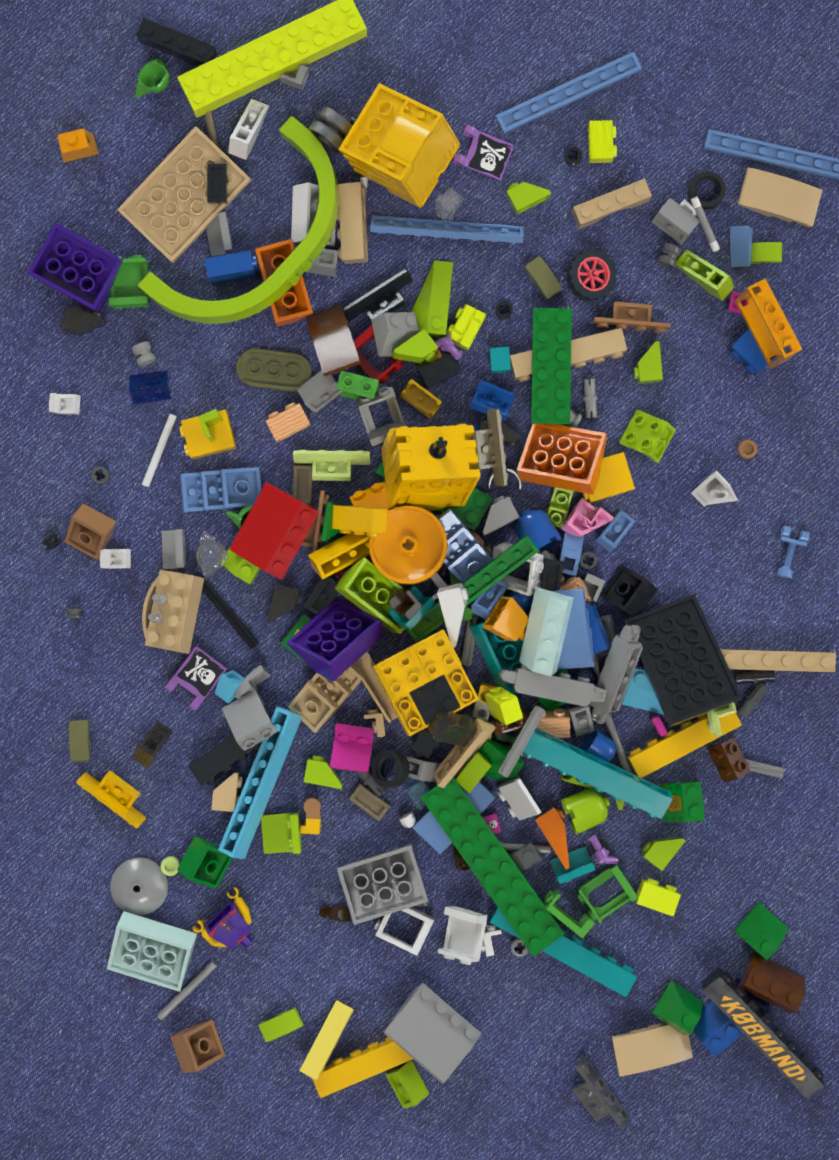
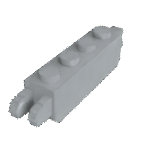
[589,625,643,724]
[499,665,607,707]

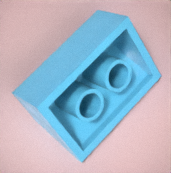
[622,668,664,715]

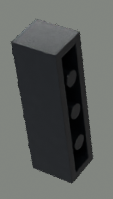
[136,18,217,66]
[188,735,262,786]

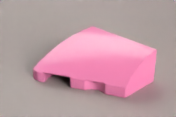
[561,498,614,537]

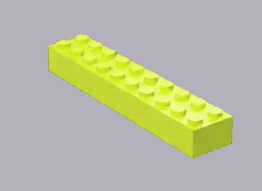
[177,0,367,118]

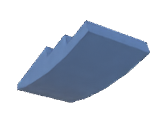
[180,467,261,513]
[437,508,494,583]
[552,589,595,669]
[413,782,496,854]

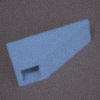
[558,532,584,576]

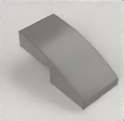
[234,665,271,699]

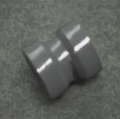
[657,243,682,269]

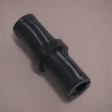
[734,670,775,685]

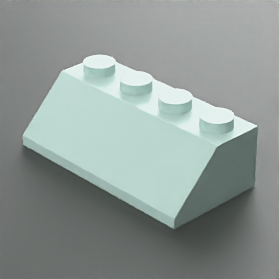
[519,587,574,677]

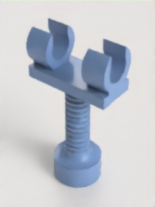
[777,525,810,579]

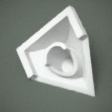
[691,471,738,507]

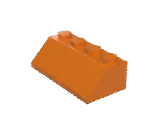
[255,239,313,327]

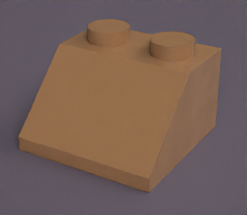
[64,504,116,560]
[170,1019,226,1073]

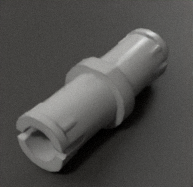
[583,379,598,418]

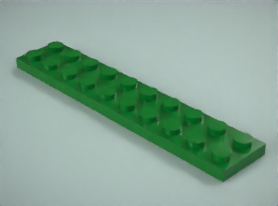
[420,777,564,957]

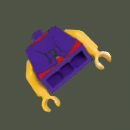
[193,887,253,949]

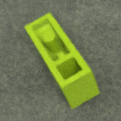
[676,249,735,301]

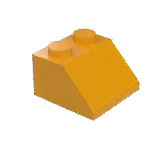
[350,481,390,512]

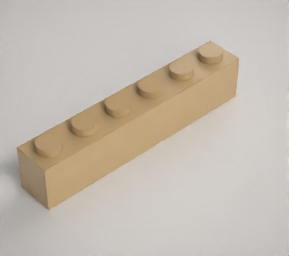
[510,328,627,382]
[720,649,836,672]

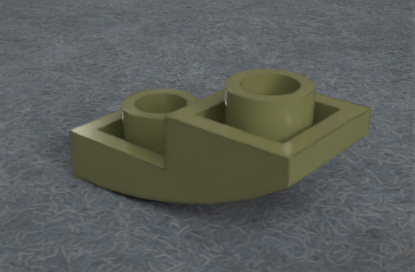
[523,256,562,299]
[69,720,92,762]

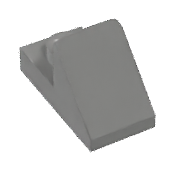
[567,705,594,737]

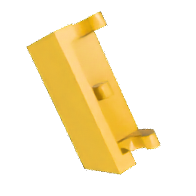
[400,379,442,419]

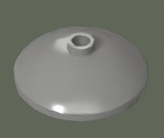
[110,857,168,916]

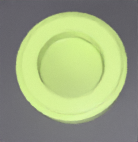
[161,856,180,876]

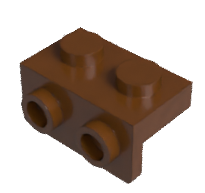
[707,737,750,783]

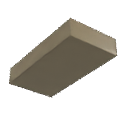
[293,465,313,504]
[348,783,390,821]

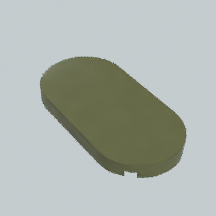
[236,348,312,392]

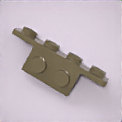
[472,409,508,486]

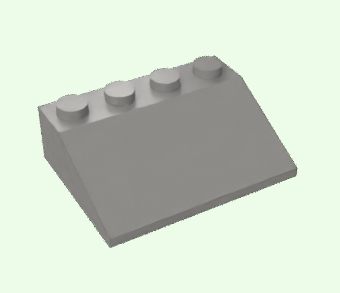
[337,844,428,925]
[383,983,482,1084]

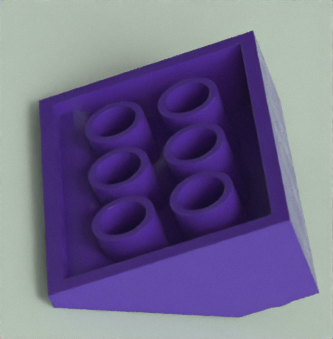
[27,223,123,314]
[286,598,383,682]

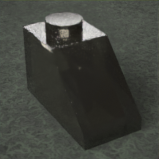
[266,584,302,622]
[132,721,174,768]

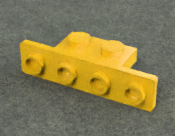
[76,770,146,828]

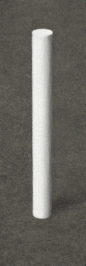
[142,414,177,487]

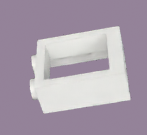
[492,542,544,596]
[374,907,434,955]

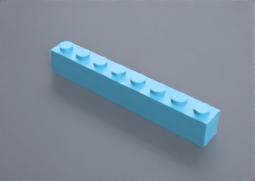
[218,706,303,859]

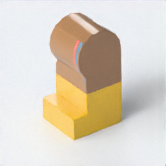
[300,797,321,834]

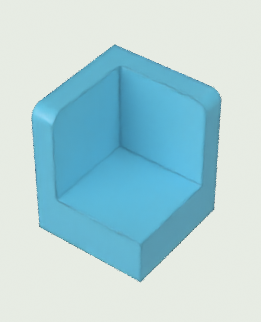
[215,670,245,703]

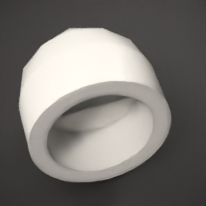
[399,812,416,828]

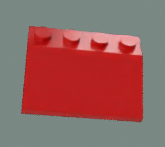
[229,482,319,580]

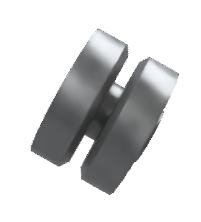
[308,107,352,155]

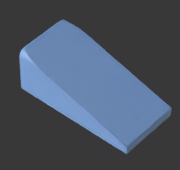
[730,226,753,268]
[596,509,635,552]
[471,581,508,620]

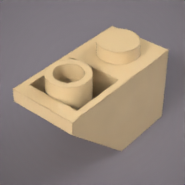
[211,771,243,812]

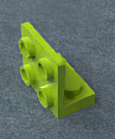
[620,410,676,463]
[261,812,302,854]

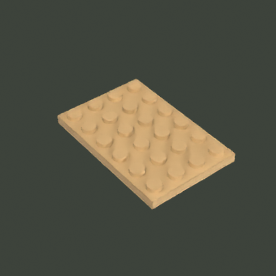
[117,126,252,263]

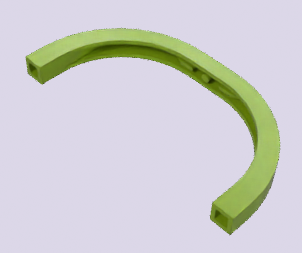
[137,116,339,324]

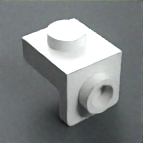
[49,393,81,414]
[99,549,131,569]
[481,925,502,957]

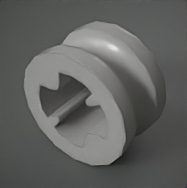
[511,938,528,957]

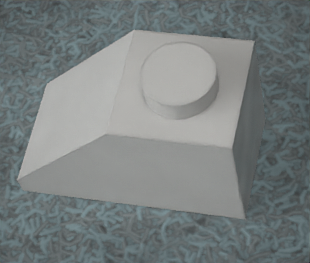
[393,755,439,782]

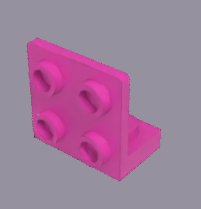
[330,723,374,773]

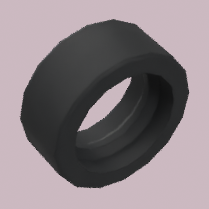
[688,171,726,210]
[371,750,410,788]

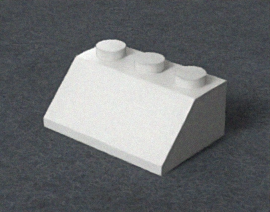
[291,182,336,247]

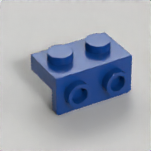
[469,380,515,422]

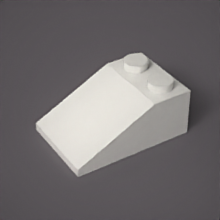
[497,775,541,821]

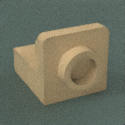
[364,709,386,737]

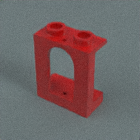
[354,326,405,384]

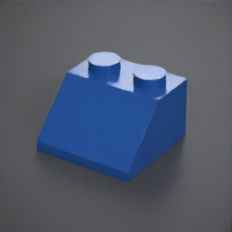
[693,1001,744,1057]

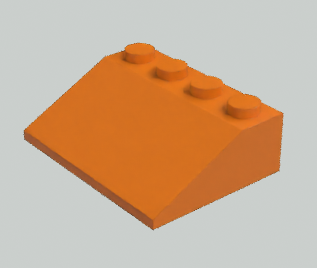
[516,424,607,495]

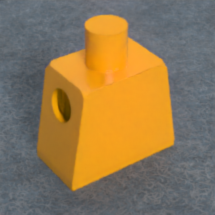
[57,129,99,163]
[482,596,529,641]

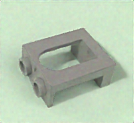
[356,386,405,446]

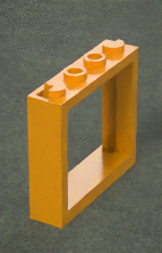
[735,279,802,369]

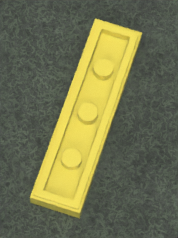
[299,1000,354,1080]

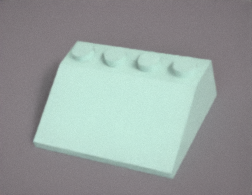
[107,911,197,992]

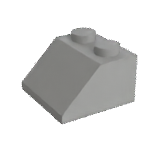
[371,312,419,357]
[482,496,519,537]

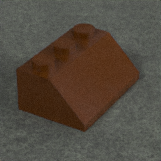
[738,952,805,1014]

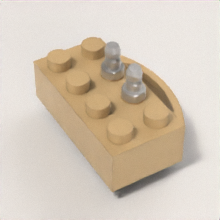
[142,570,204,654]

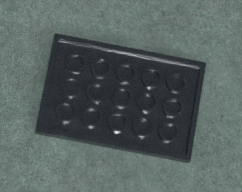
[623,594,742,727]

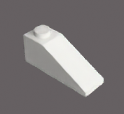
[228,99,269,160]
[437,583,469,648]

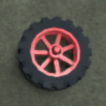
[565,248,618,302]

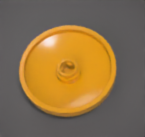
[369,506,448,584]

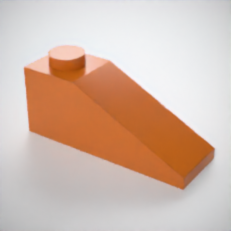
[535,807,569,870]

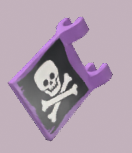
[452,125,514,181]
[165,646,227,711]

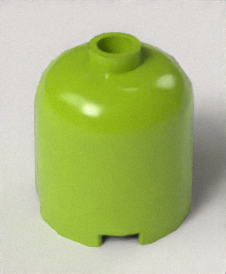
[561,789,610,834]

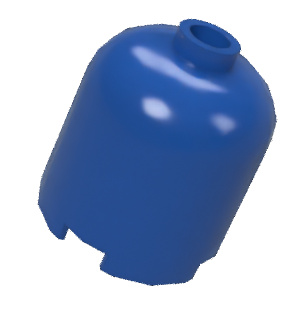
[515,508,562,553]

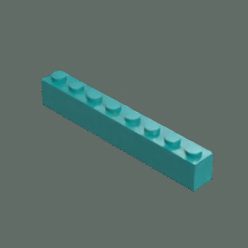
[523,728,672,819]
[489,906,637,997]

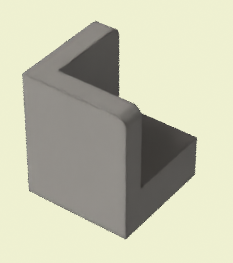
[280,65,309,91]
[583,573,605,602]

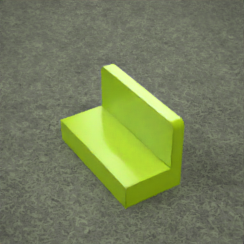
[198,409,224,442]
[385,1060,429,1109]

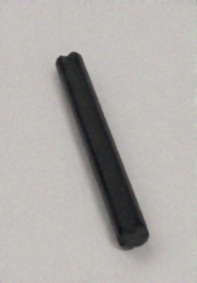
[194,572,259,649]

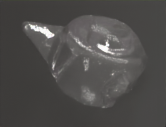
[196,531,228,579]

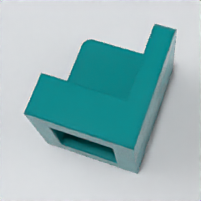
[489,347,511,374]

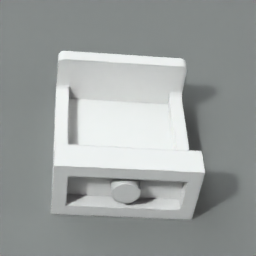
[437,906,488,965]

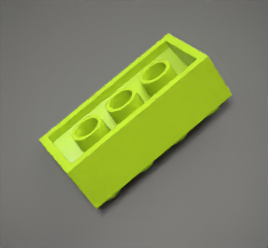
[334,557,404,634]

